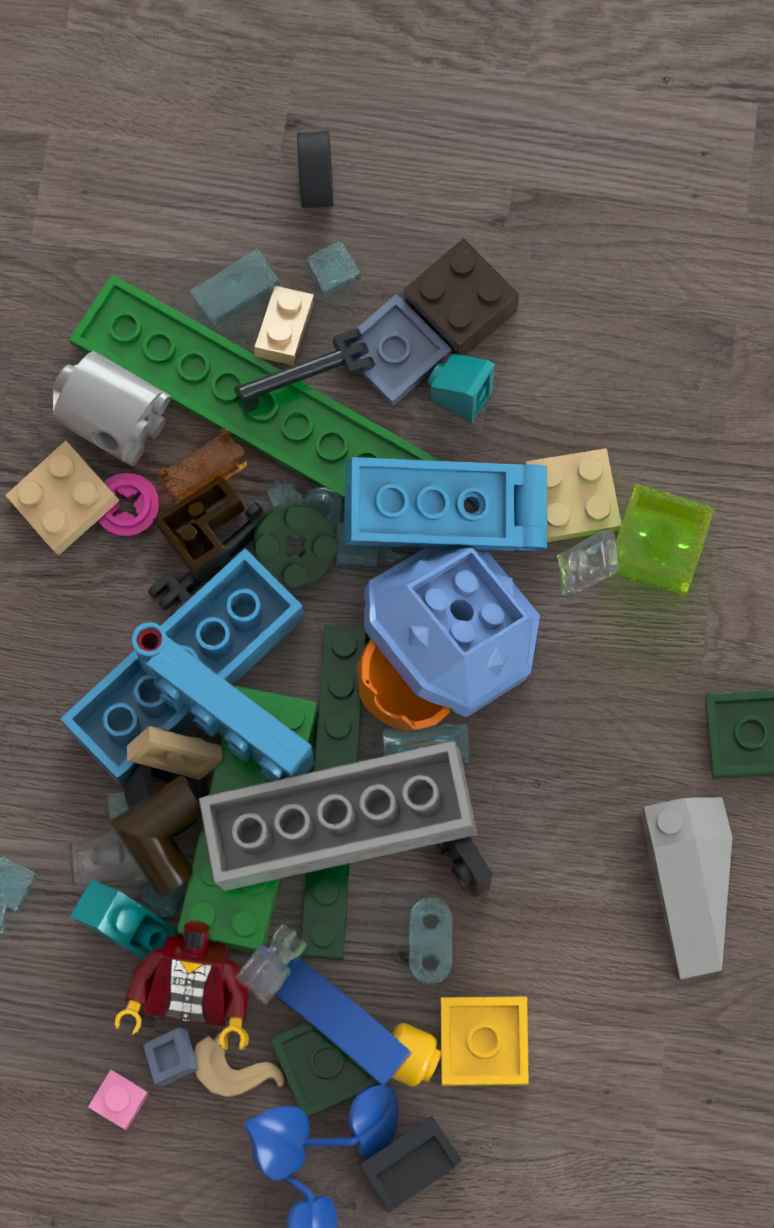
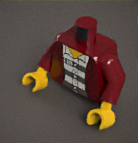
[115,921,249,1050]

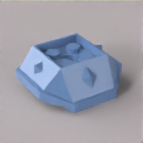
[363,548,540,717]

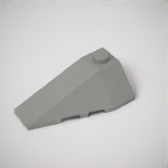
[640,797,733,980]

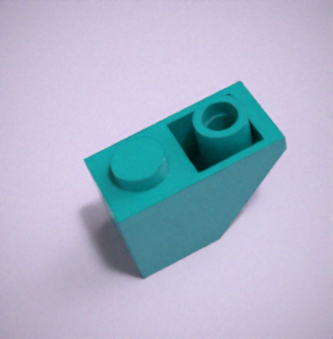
[70,879,177,960]

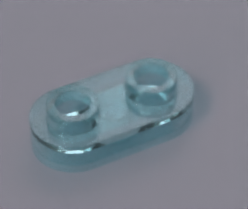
[409,898,452,985]

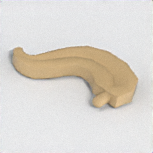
[194,1032,285,1098]

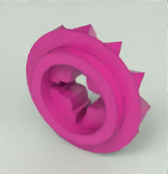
[98,473,159,538]

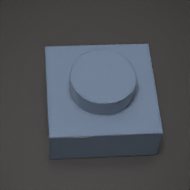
[143,1028,199,1086]

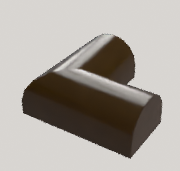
[152,475,245,582]
[110,775,202,894]

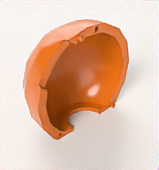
[356,639,452,731]

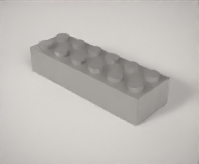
[199,741,477,891]

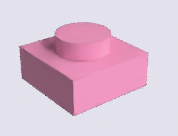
[88,1070,149,1130]

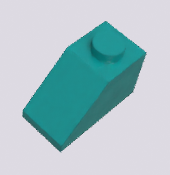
[428,354,495,424]

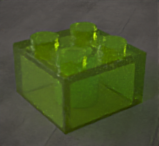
[607,483,715,597]

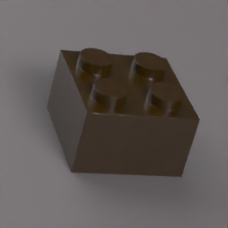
[404,238,519,356]

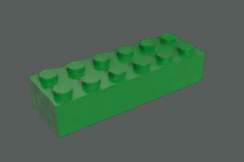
[177,686,318,957]

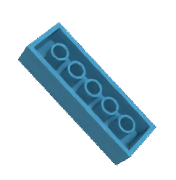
[60,548,305,789]

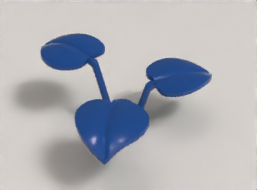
[243,1084,399,1228]

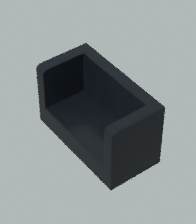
[359,1116,462,1212]

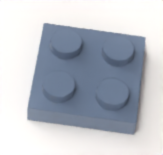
[349,294,452,407]

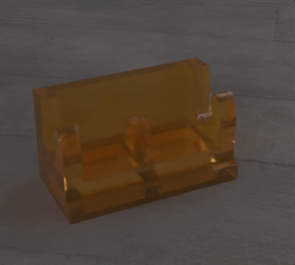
[156,427,247,504]

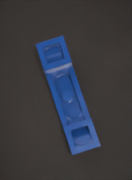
[258,949,412,1087]

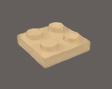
[5,441,120,555]
[526,448,622,542]

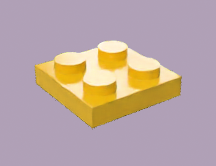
[441,997,529,1086]

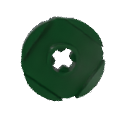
[253,504,338,588]

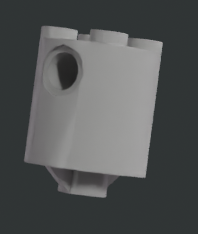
[53,351,171,466]

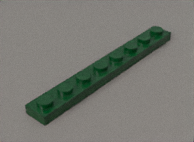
[300,625,367,960]

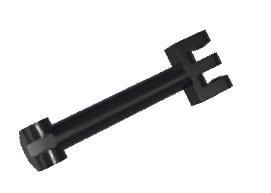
[234,329,376,413]
[148,502,265,617]

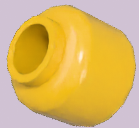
[391,1022,441,1087]

